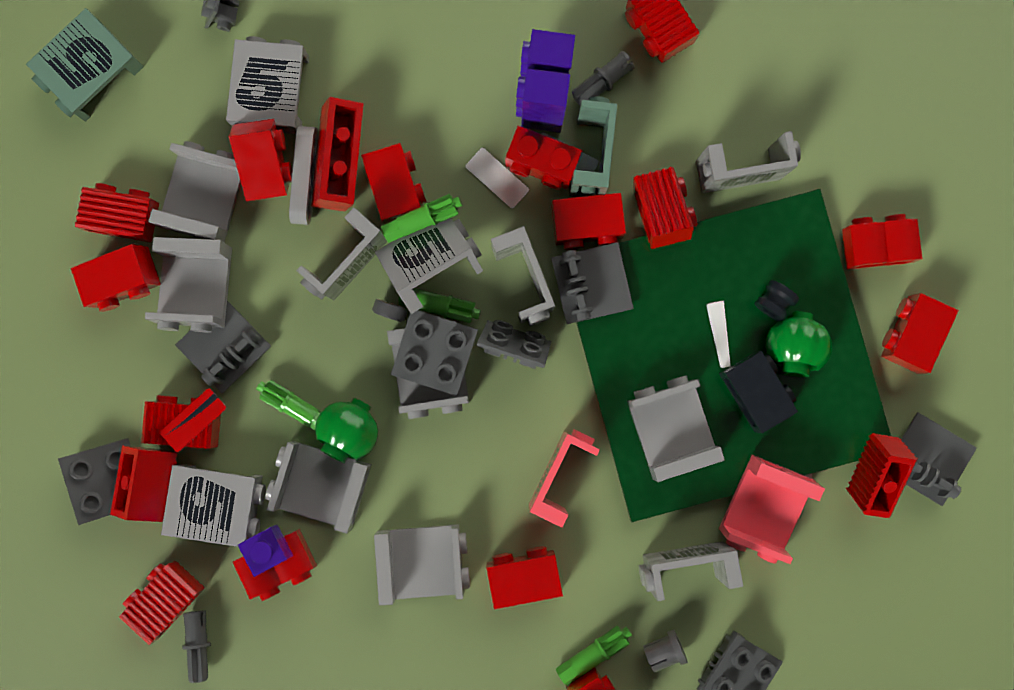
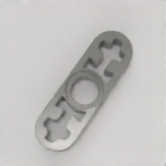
[289,126,318,225]

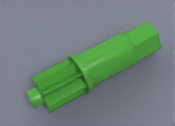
[381,194,463,243]
[398,288,481,323]
[256,380,321,430]
[556,626,632,686]

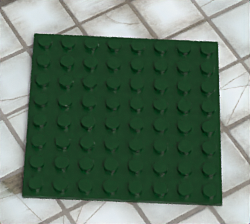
[576,189,891,523]

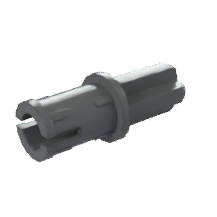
[572,51,635,106]
[182,610,211,683]

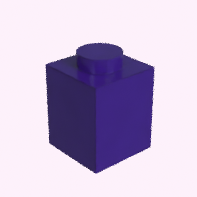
[238,525,293,577]

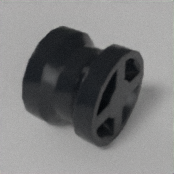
[754,280,799,322]

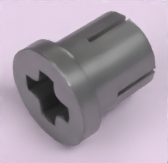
[643,629,688,672]

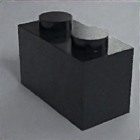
[719,351,798,433]

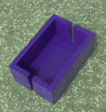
[516,29,575,133]

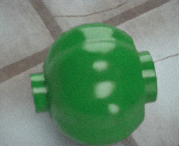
[766,311,832,377]
[315,398,378,464]

